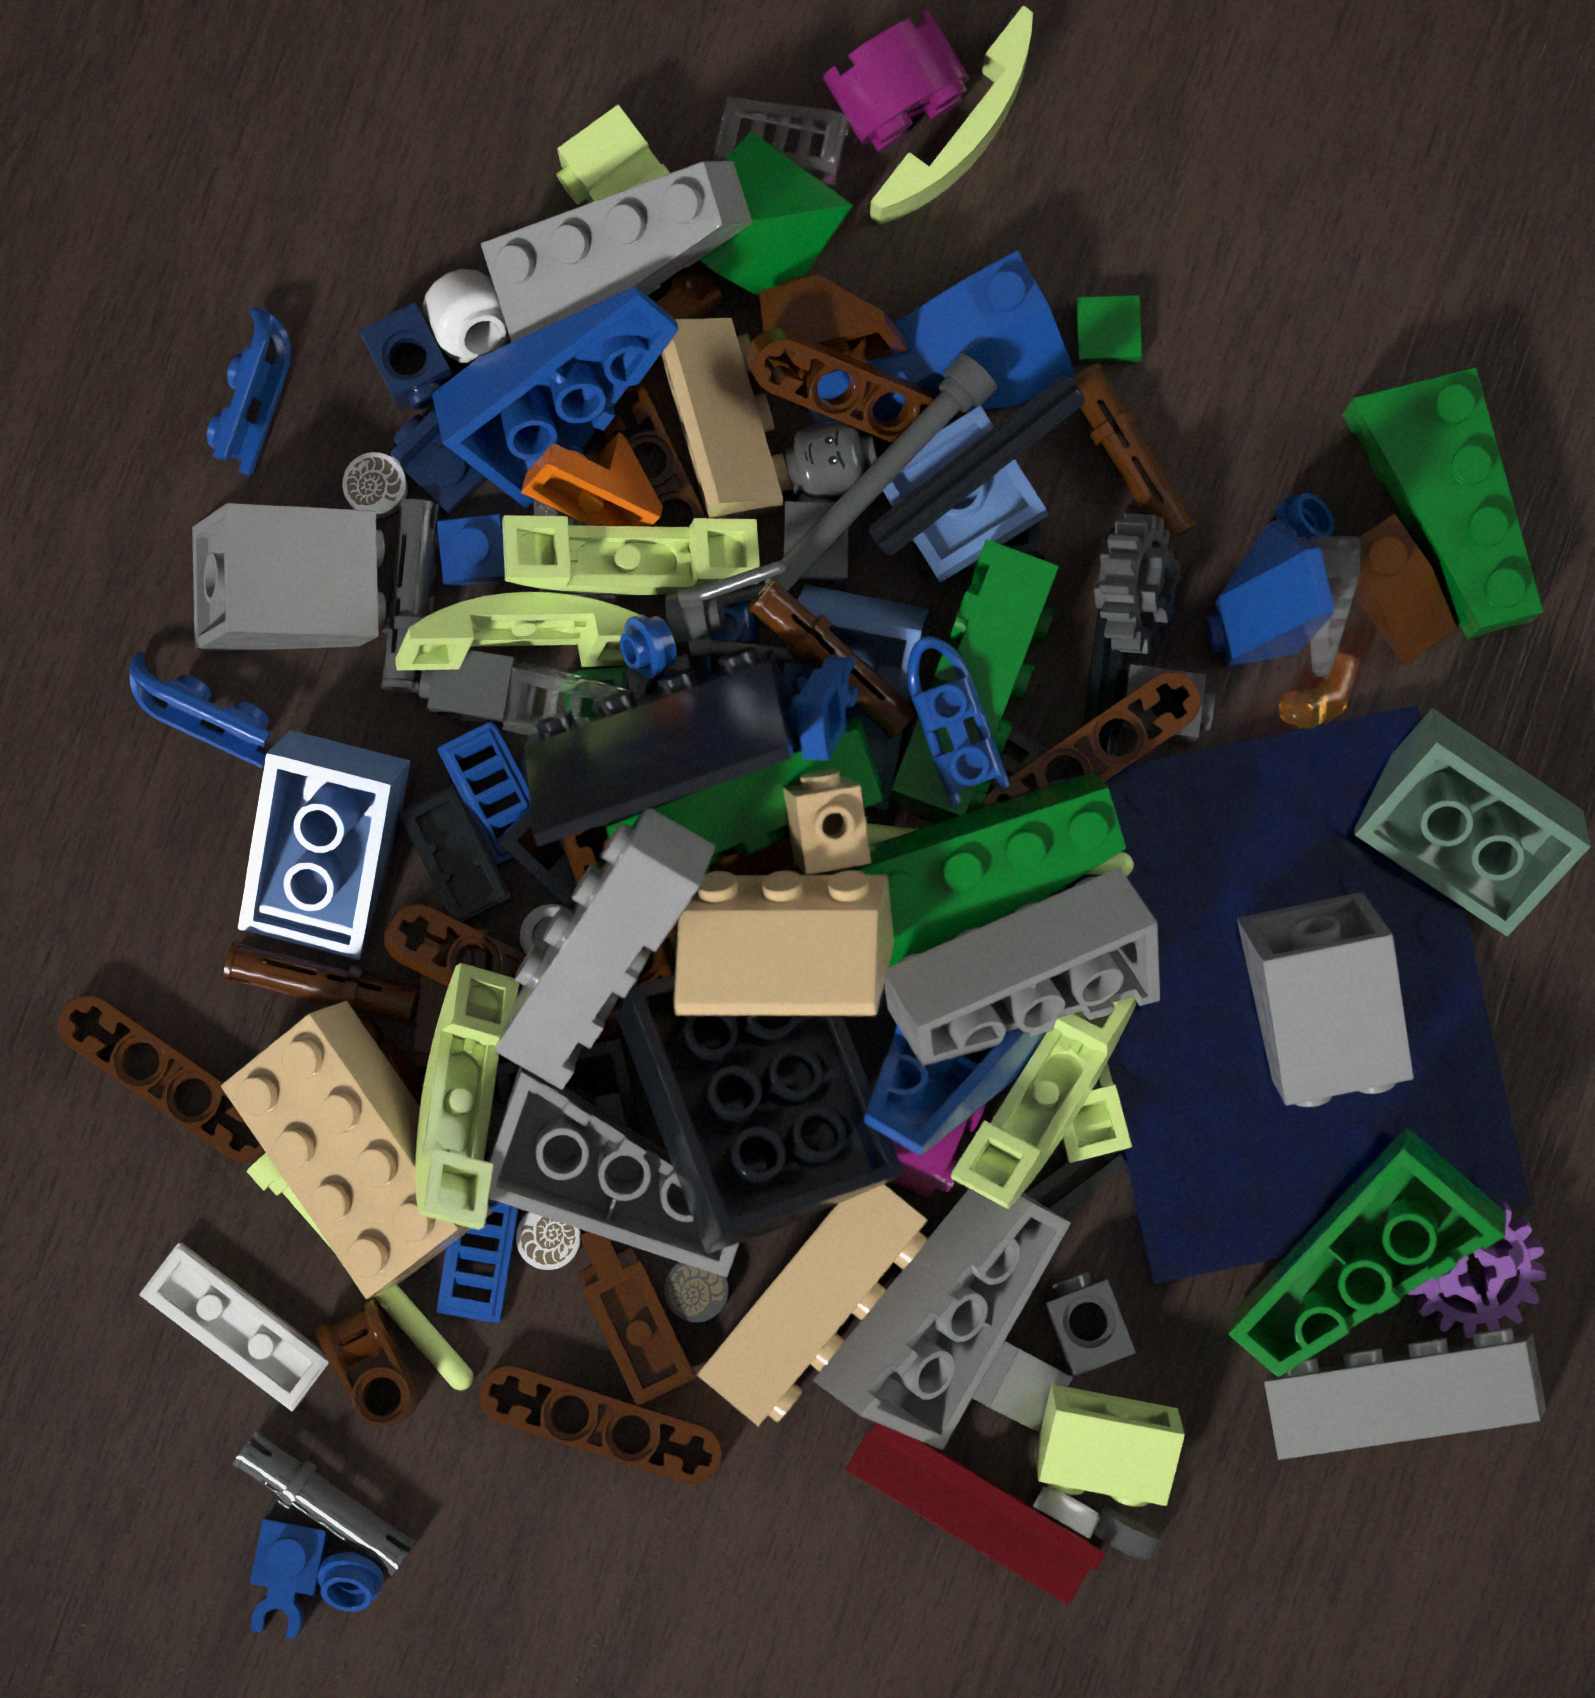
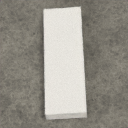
[139,1243,330,1412]

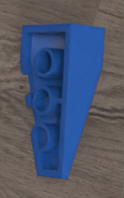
[806,250,1075,435]
[432,286,679,508]
[1205,520,1335,668]
[864,1025,1047,1156]

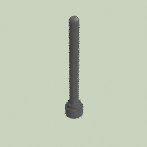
[765,353,997,591]

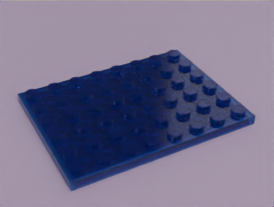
[1048,705,1531,1284]

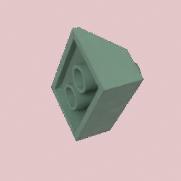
[1354,708,1591,937]

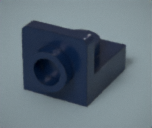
[390,409,488,517]

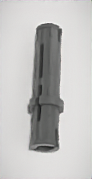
[381,499,440,694]
[232,1430,416,1576]

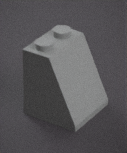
[192,503,386,652]
[1237,892,1414,1107]

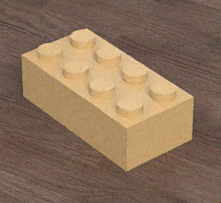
[221,1001,493,1300]
[697,1184,928,1426]

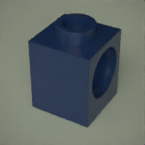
[359,302,453,411]

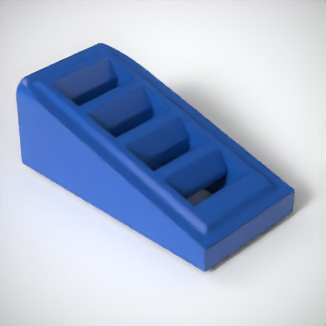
[437,720,530,866]
[436,1198,521,1324]

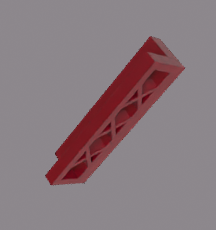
[845,1421,1105,1606]

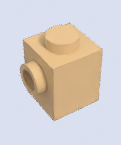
[783,769,871,875]

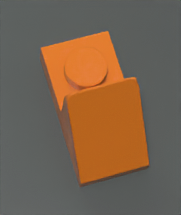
[521,432,663,527]

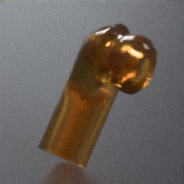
[1279,651,1361,729]

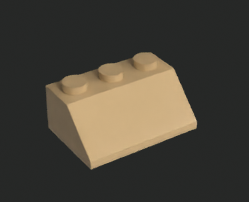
[661,318,792,519]
[675,871,894,1015]

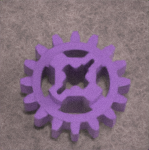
[1408,1201,1547,1338]

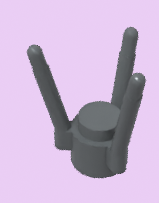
[665,561,809,664]

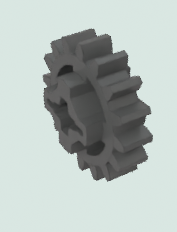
[1094,513,1180,654]

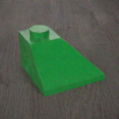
[699,131,854,296]

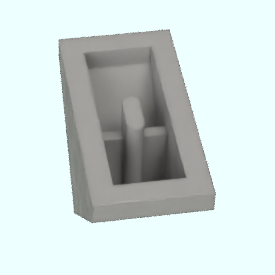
[972,1341,1073,1433]

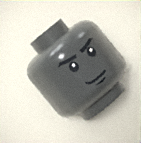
[785,419,881,502]

